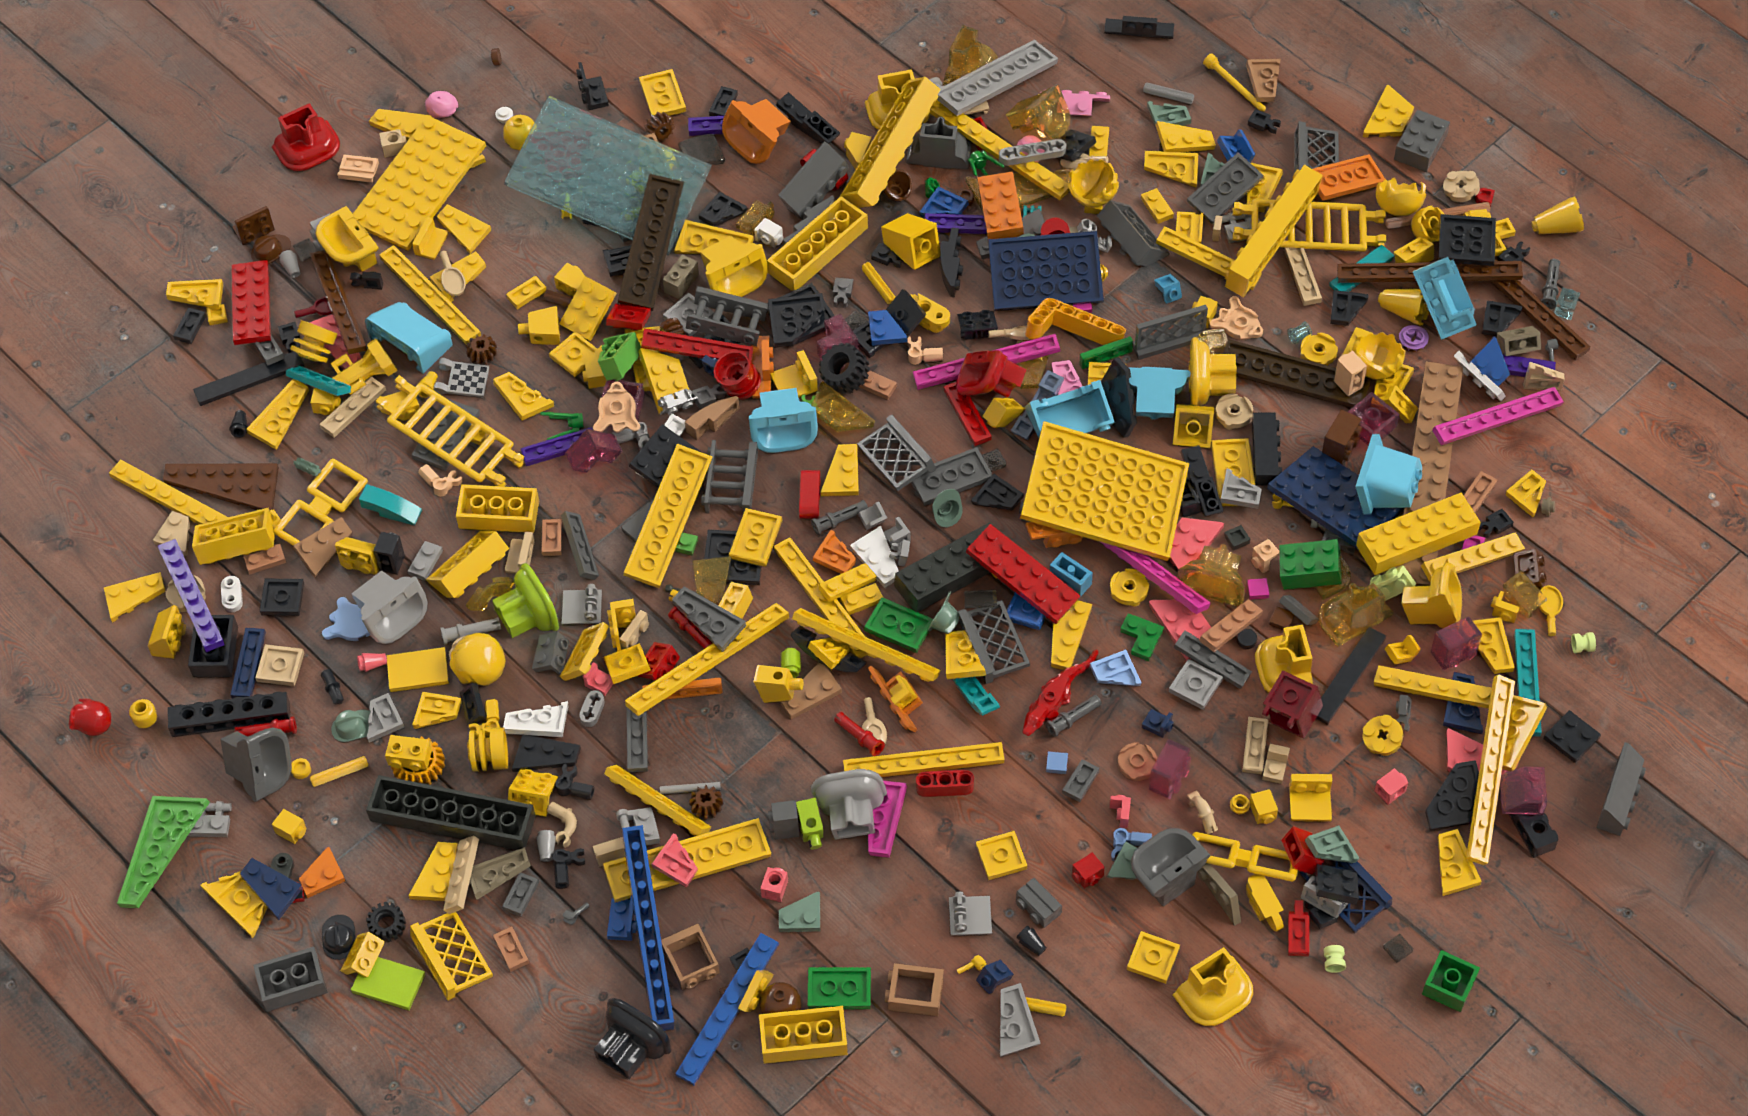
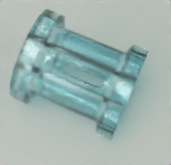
[1287,321,1312,344]

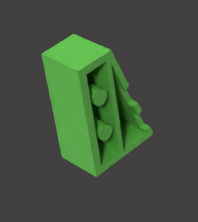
[598,332,641,381]

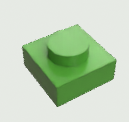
[675,532,698,556]

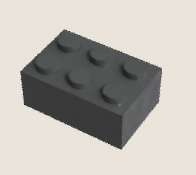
[1394,109,1450,172]
[253,947,328,1012]

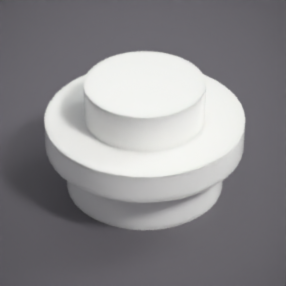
[495,107,513,123]

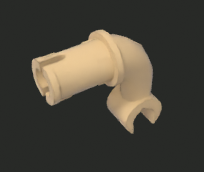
[1186,791,1218,834]
[547,802,577,848]

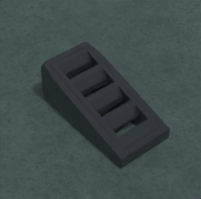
[1180,478,1201,517]

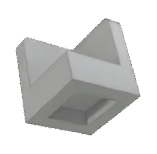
[858,501,887,530]
[883,517,911,551]

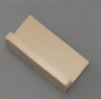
[505,532,535,574]
[593,837,626,867]

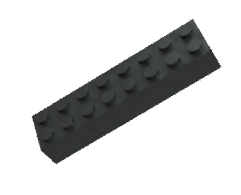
[366,775,536,850]

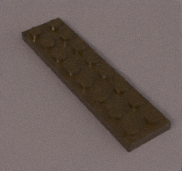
[617,173,684,311]
[1223,339,1371,411]

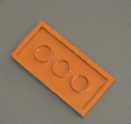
[1313,154,1386,201]

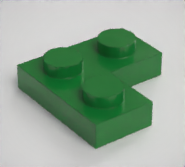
[1120,613,1164,661]

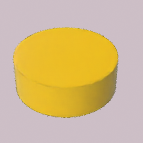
[291,758,311,779]

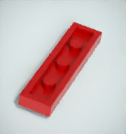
[944,382,992,447]

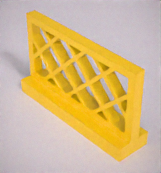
[410,912,493,1001]

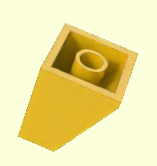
[881,213,941,270]

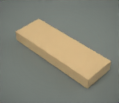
[1242,717,1268,774]

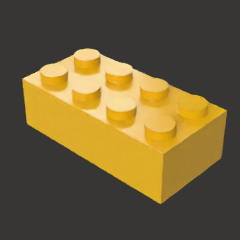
[456,484,539,533]
[759,1006,848,1064]

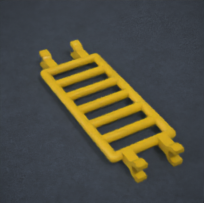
[1232,199,1386,252]
[376,375,525,487]

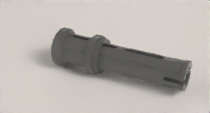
[1541,259,1561,309]
[811,500,868,535]
[1045,695,1102,737]

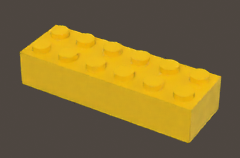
[767,196,868,291]
[1356,493,1481,575]

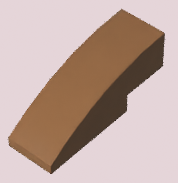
[685,396,740,440]

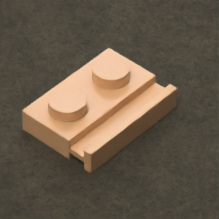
[337,155,379,183]

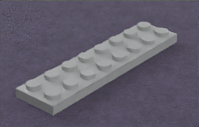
[937,40,1058,116]

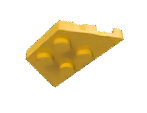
[1363,85,1414,137]
[638,348,689,413]
[201,871,267,938]

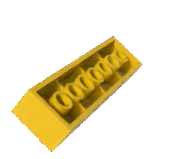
[840,77,941,208]
[1225,165,1323,298]

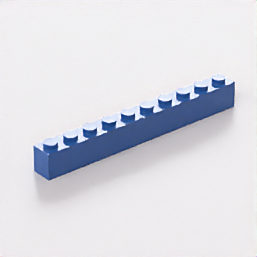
[622,825,674,1031]

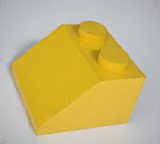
[1173,404,1214,448]

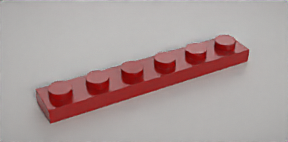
[641,328,753,362]

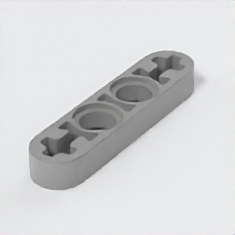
[999,139,1066,166]

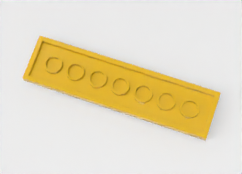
[623,444,712,589]
[603,818,771,903]

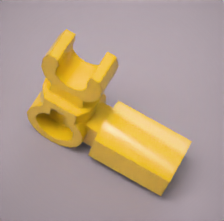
[469,699,501,739]

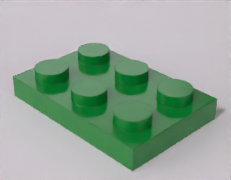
[864,597,933,653]
[807,967,871,1009]

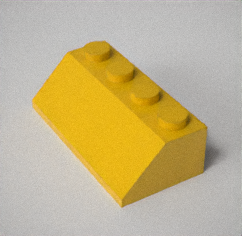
[192,508,275,565]
[426,531,509,598]

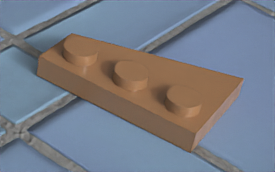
[1246,59,1281,102]
[293,517,352,578]
[781,663,842,720]

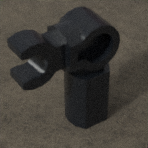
[556,764,594,799]
[552,848,585,889]

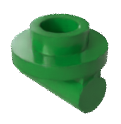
[924,177,940,198]

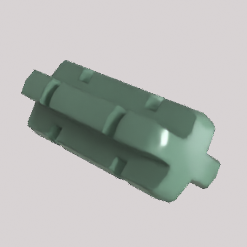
[293,457,321,476]

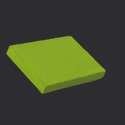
[351,957,425,1010]

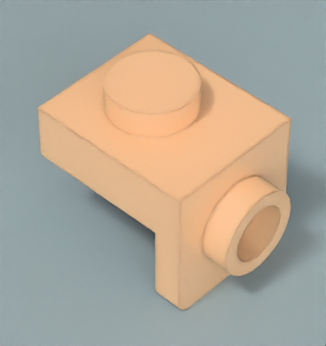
[1251,539,1279,573]

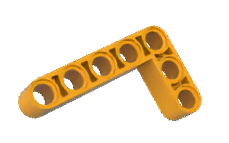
[1025,298,1126,345]

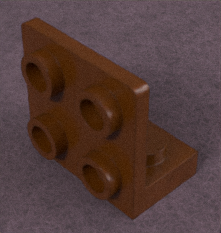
[232,206,275,245]

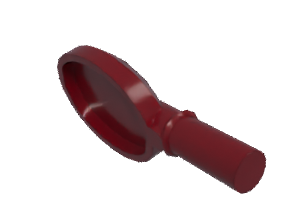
[294,296,332,318]

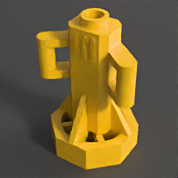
[331,338,398,395]

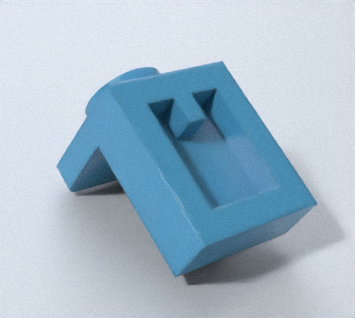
[1154,274,1182,303]

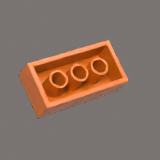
[977,172,1024,239]

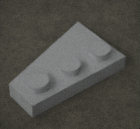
[1000,983,1041,1057]

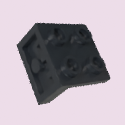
[576,62,609,110]

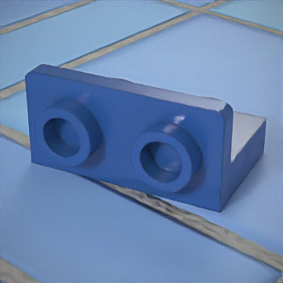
[607,895,637,941]

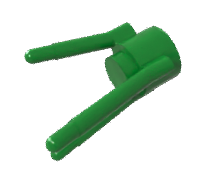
[968,151,1004,176]
[540,412,584,440]

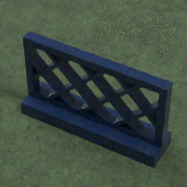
[1300,859,1392,933]

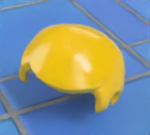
[1068,159,1119,207]
[1376,177,1426,216]
[1352,332,1406,379]
[450,633,506,686]

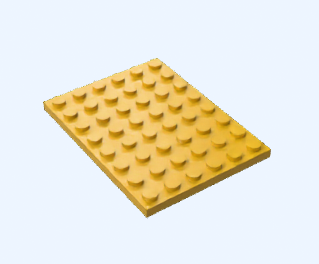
[1020,421,1189,561]

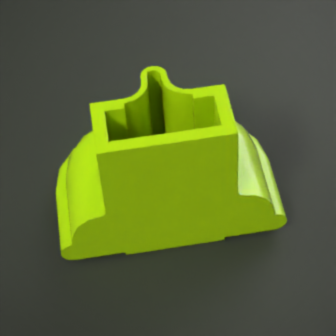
[492,563,559,638]

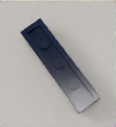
[230,628,266,699]

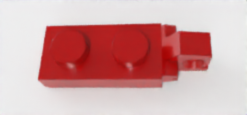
[1288,900,1310,957]

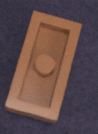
[542,519,562,556]
[243,544,286,575]
[493,927,529,972]

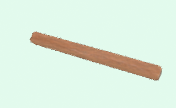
[1385,202,1490,229]

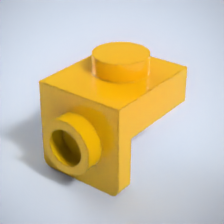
[1491,591,1520,623]
[1384,635,1421,664]

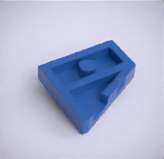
[919,186,969,217]
[1470,337,1510,387]

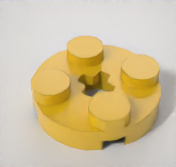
[1300,333,1338,366]
[1110,568,1149,607]
[1363,715,1403,756]

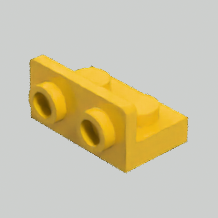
[340,932,384,977]

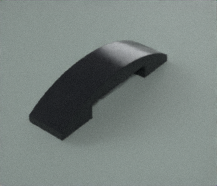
[790,626,866,672]

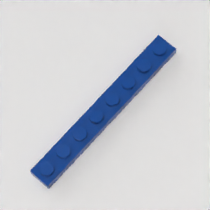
[676,933,779,1086]

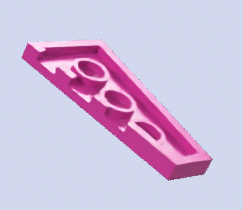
[868,781,907,858]

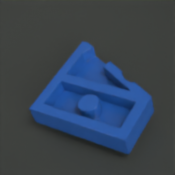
[868,310,907,345]

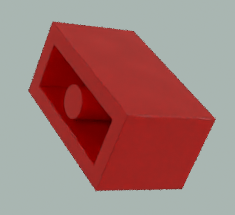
[1281,826,1324,875]

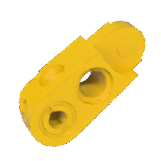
[910,293,950,333]
[1246,874,1284,932]

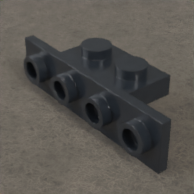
[1104,16,1174,39]

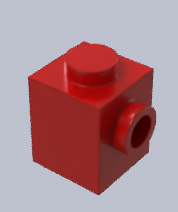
[1072,852,1105,889]

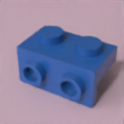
[1216,130,1255,162]

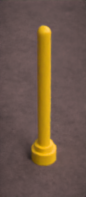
[1203,54,1266,112]

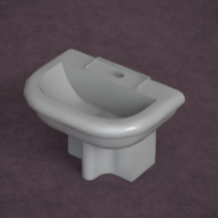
[352,571,428,644]
[811,769,887,840]

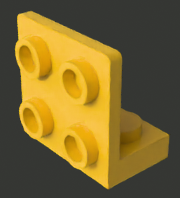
[770,350,818,398]
[607,599,636,651]
[508,769,558,817]
[1289,774,1332,822]

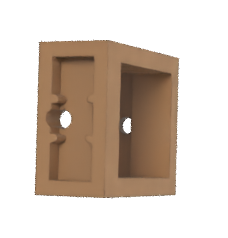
[661,924,720,990]
[885,963,944,1016]

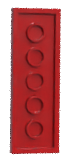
[232,260,271,345]
[966,524,1081,624]

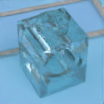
[1554,287,1580,320]

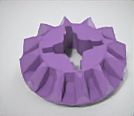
[1399,325,1429,351]

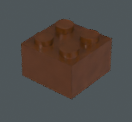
[1322,409,1363,465]

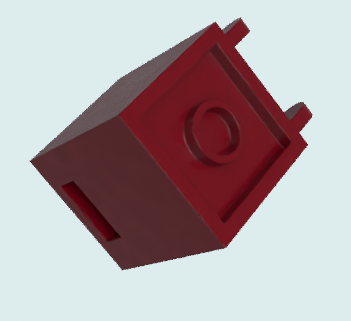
[1262,670,1323,739]

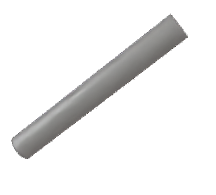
[660,782,721,794]

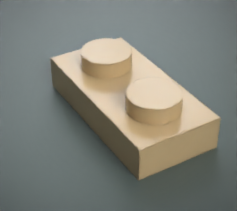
[619,610,649,650]

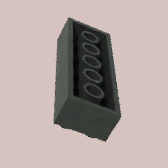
[894,522,991,613]

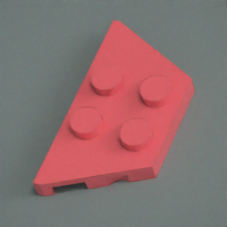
[1170,518,1224,579]
[1149,599,1212,661]
[1446,728,1519,777]

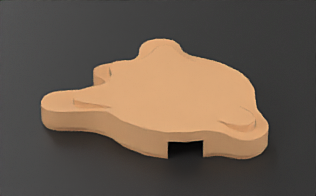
[1209,296,1263,340]
[593,382,641,433]

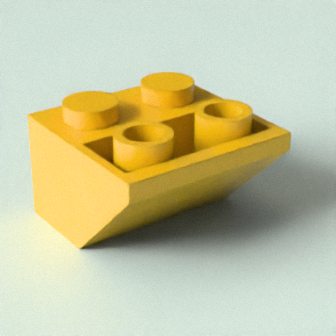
[335,537,379,575]
[148,605,186,659]

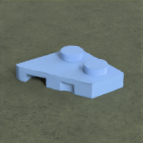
[1089,650,1142,686]

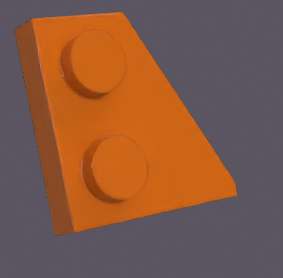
[813,530,856,574]
[299,847,345,898]

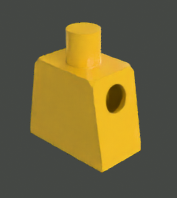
[518,306,560,345]
[753,665,804,703]

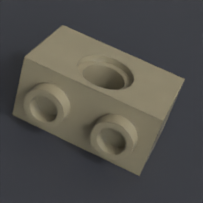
[663,254,699,300]
[1497,326,1541,356]

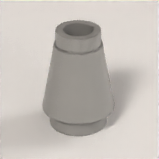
[279,250,300,278]
[536,830,556,862]

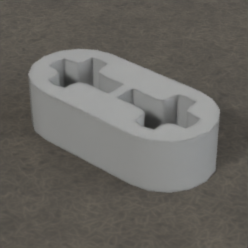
[579,690,605,727]

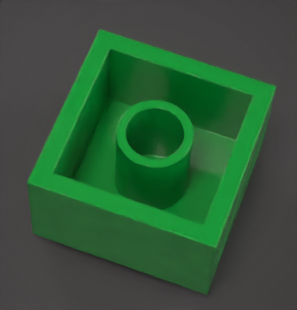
[1422,950,1480,1012]

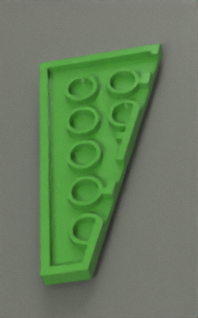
[117,796,210,908]

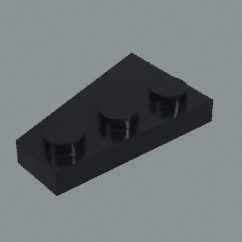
[512,734,581,772]

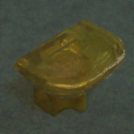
[943,25,998,86]
[1006,84,1071,140]
[1177,544,1245,607]
[1318,583,1394,646]

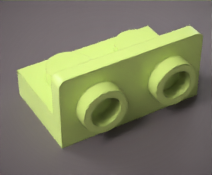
[1367,565,1416,602]

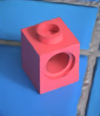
[1374,768,1408,805]
[760,867,788,902]

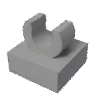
[889,539,910,567]

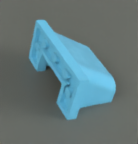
[1413,257,1477,340]
[1356,434,1423,514]

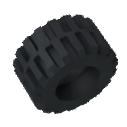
[819,343,870,394]

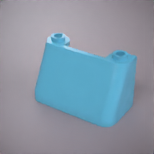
[365,302,453,374]
[1025,380,1115,438]

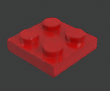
[606,303,651,331]

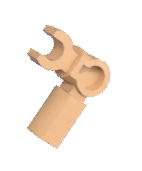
[908,336,943,365]
[418,464,463,497]

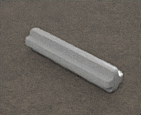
[1143,82,1194,104]

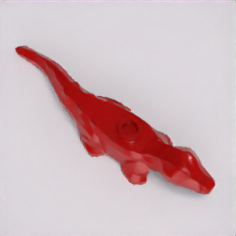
[1022,649,1099,736]

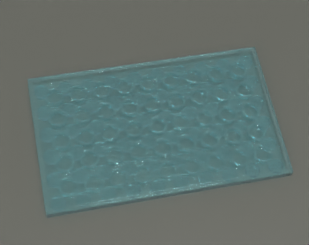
[504,96,712,255]

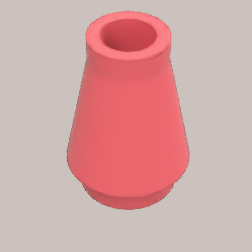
[357,653,387,672]

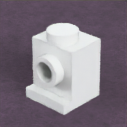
[754,218,783,248]

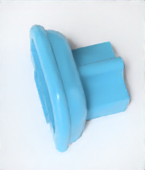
[1128,367,1191,419]
[749,388,818,453]

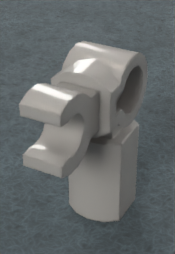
[612,422,650,450]

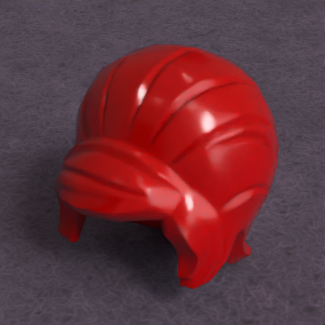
[69,699,111,736]

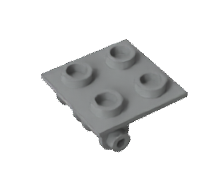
[562,584,602,625]
[949,892,992,936]

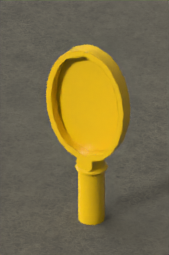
[1538,585,1563,636]

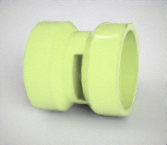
[1571,632,1596,653]
[1323,945,1346,973]

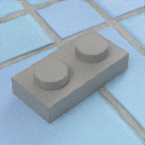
[408,541,443,581]

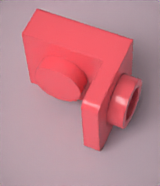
[583,662,613,696]
[1109,795,1131,829]

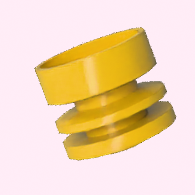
[290,320,337,363]
[467,727,508,772]

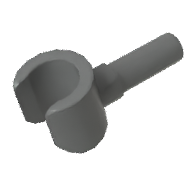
[1545,339,1558,361]
[563,902,589,925]

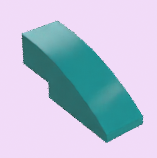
[359,484,422,526]

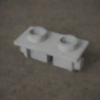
[658,389,698,415]

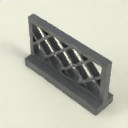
[1294,121,1339,173]
[1133,305,1208,360]
[857,415,936,491]
[958,600,1030,684]

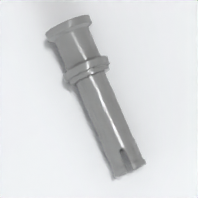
[440,617,501,645]

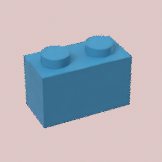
[1050,552,1093,597]

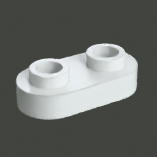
[221,576,243,612]

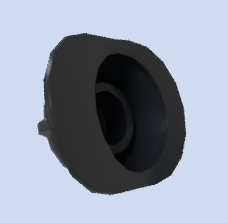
[322,914,356,960]

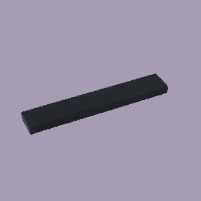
[193,351,305,406]
[1316,627,1386,725]

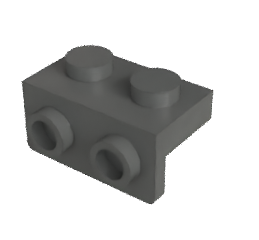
[532,631,569,674]

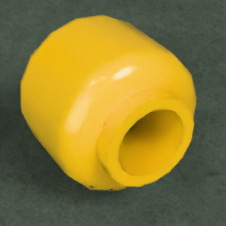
[129,699,158,728]

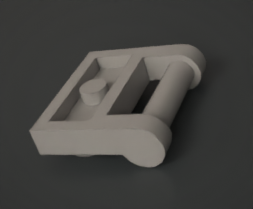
[616,807,660,845]

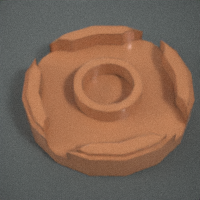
[1117,742,1157,781]

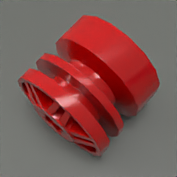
[714,351,761,400]

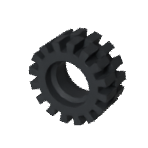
[366,902,406,943]

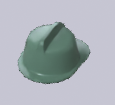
[932,489,963,527]
[928,591,959,634]
[331,710,370,742]

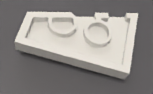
[1454,351,1506,402]
[850,526,898,588]
[503,701,568,737]

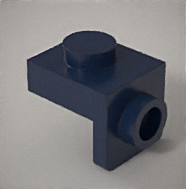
[976,959,1014,994]

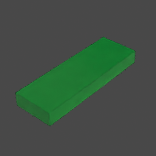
[1079,336,1133,369]

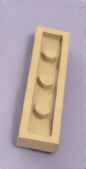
[1284,247,1322,306]
[320,377,386,438]
[443,835,479,914]

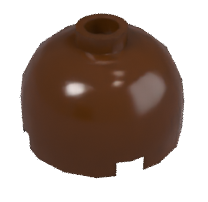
[760,982,801,1014]

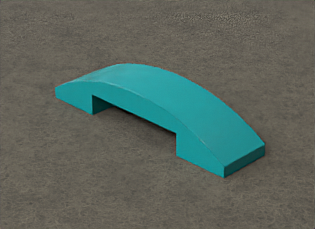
[953,677,1000,716]

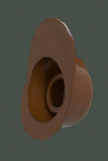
[251,234,291,264]

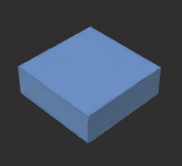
[1046,751,1068,774]

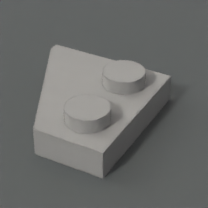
[1221,469,1262,509]
[367,693,404,743]

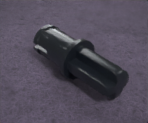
[321,669,344,705]

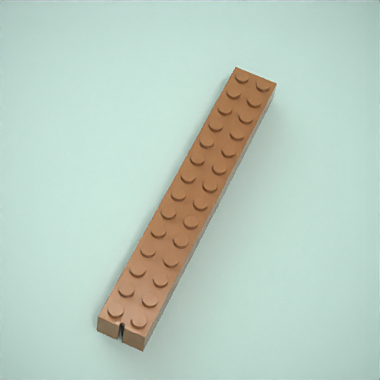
[1395,361,1463,586]

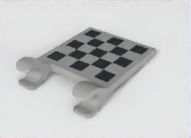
[434,358,490,398]

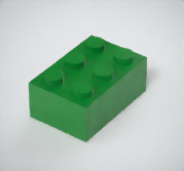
[1279,539,1342,590]

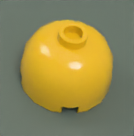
[503,114,538,150]
[1411,206,1444,242]

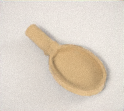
[1060,153,1108,171]
[440,251,466,296]
[988,326,1029,340]
[862,698,887,744]

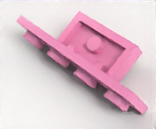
[1040,89,1110,116]

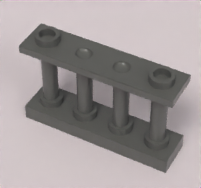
[686,286,768,347]
[701,440,758,514]

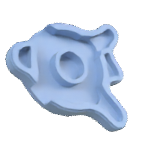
[322,597,370,641]

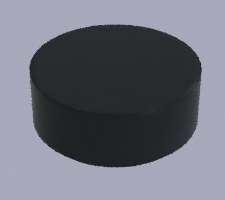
[1237,629,1257,649]

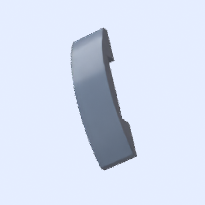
[1011,370,1064,440]

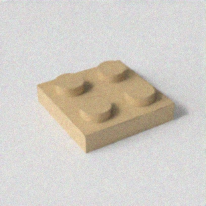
[256,644,304,686]

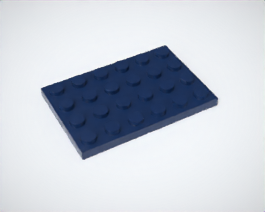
[988,231,1104,311]
[1267,446,1404,550]

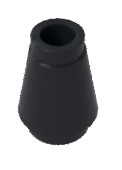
[229,410,248,438]
[1016,926,1047,956]

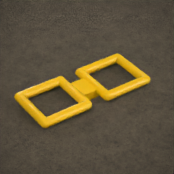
[273,459,368,545]
[1192,832,1298,882]

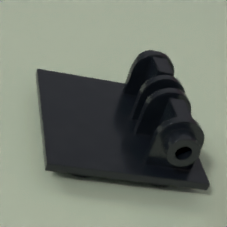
[957,310,998,340]

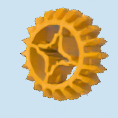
[391,736,445,785]

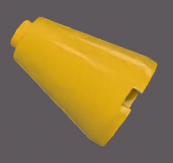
[1531,197,1584,234]
[1378,289,1430,326]

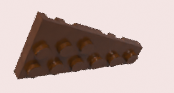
[163,463,279,510]

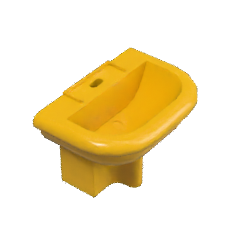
[864,69,931,130]
[316,206,379,272]
[700,236,768,297]
[1189,337,1237,406]
[1401,563,1462,632]
[1255,625,1313,693]
[1172,947,1253,1026]

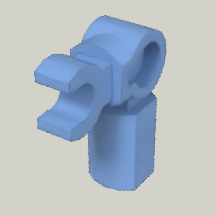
[1111,828,1152,861]

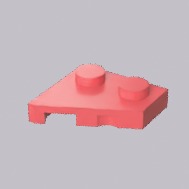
[652,833,698,887]

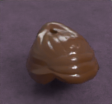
[884,169,912,202]

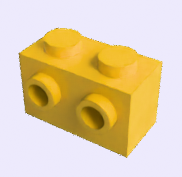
[385,735,432,771]

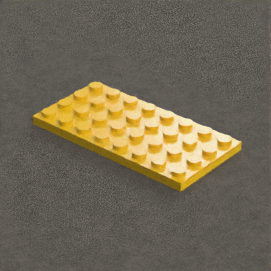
[353,115,486,251]

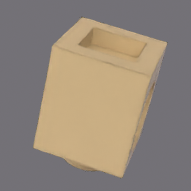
[379,129,407,157]

